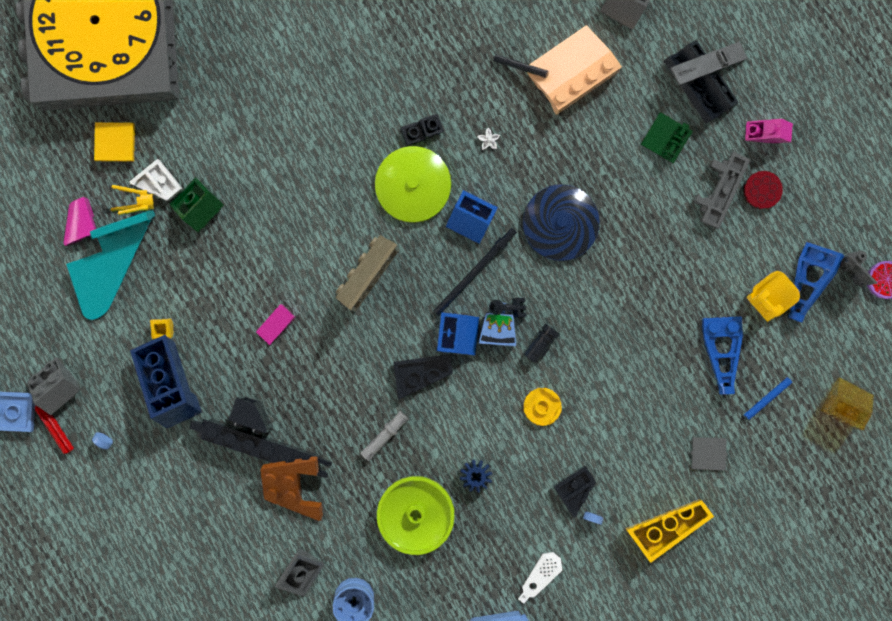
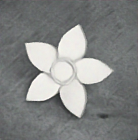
[477,128,500,150]

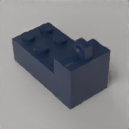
[130,335,202,429]

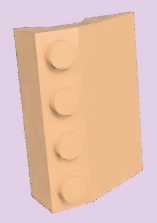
[527,25,622,115]

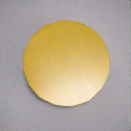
[523,388,562,426]

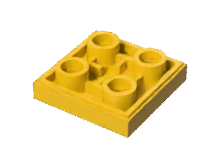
[94,122,135,162]

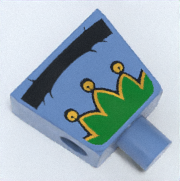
[479,303,516,346]

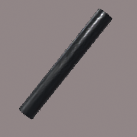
[493,54,549,78]

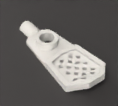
[518,552,562,603]

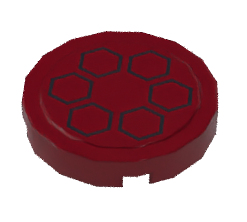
[743,171,783,209]

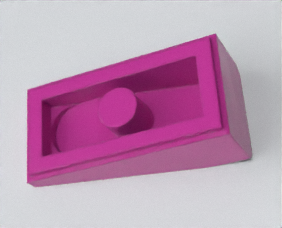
[256,304,296,345]

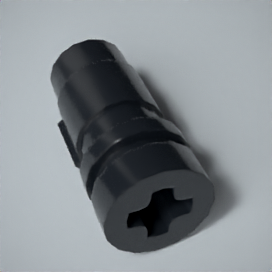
[524,323,560,364]

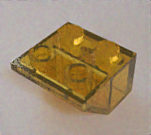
[821,377,874,431]

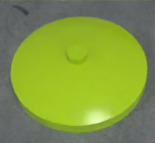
[375,146,451,223]
[377,476,454,555]

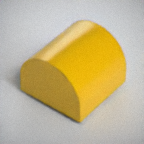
[150,319,174,339]

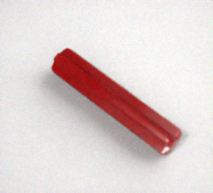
[35,406,73,454]

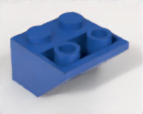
[446,190,498,244]
[437,312,479,355]

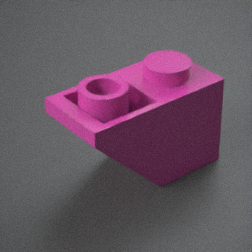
[745,119,793,144]

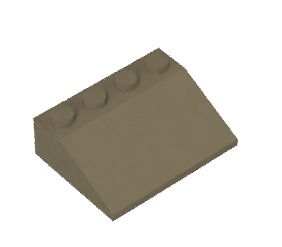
[335,235,400,312]

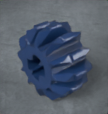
[460,459,492,493]

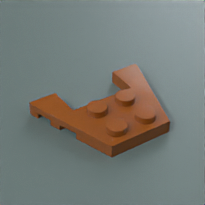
[260,456,323,521]

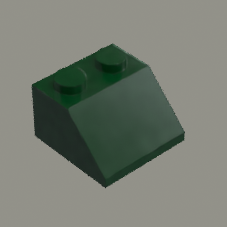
[169,177,224,232]

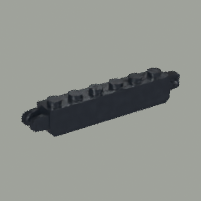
[189,419,332,478]

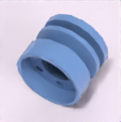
[333,578,374,621]

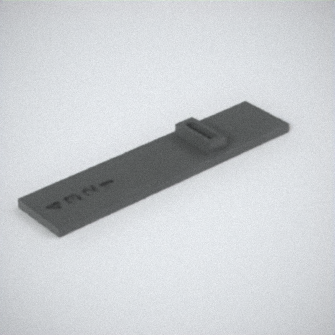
[670,42,747,86]

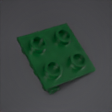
[641,112,693,164]

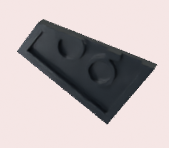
[393,354,453,400]

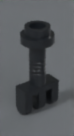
[489,298,527,318]

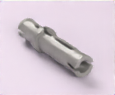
[361,411,409,461]

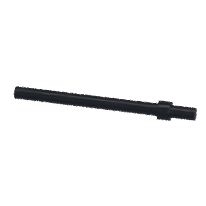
[433,227,517,316]

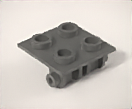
[840,250,878,286]

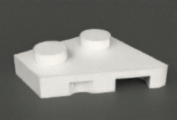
[130,159,183,201]

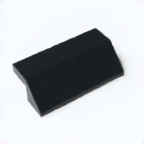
[664,40,739,124]

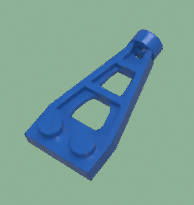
[788,242,844,323]
[702,316,743,394]

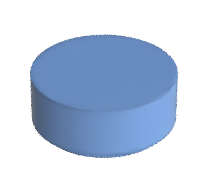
[92,432,113,449]
[583,511,604,525]

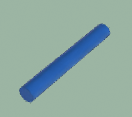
[744,377,792,420]

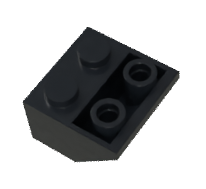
[229,396,273,435]

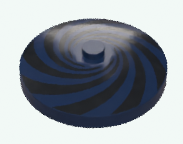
[523,184,600,261]

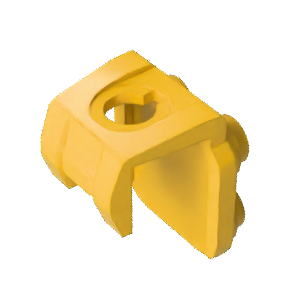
[747,271,800,322]

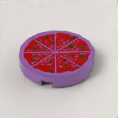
[867,261,892,299]

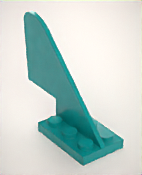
[66,209,155,320]

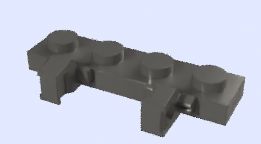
[693,151,751,229]

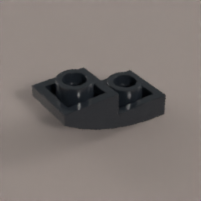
[400,114,444,147]

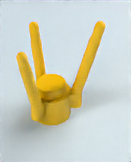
[110,185,154,215]

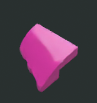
[64,197,96,246]

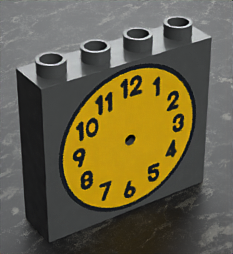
[16,0,180,111]

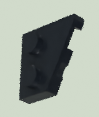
[553,465,596,518]

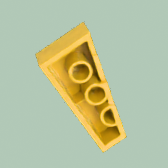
[626,499,714,563]

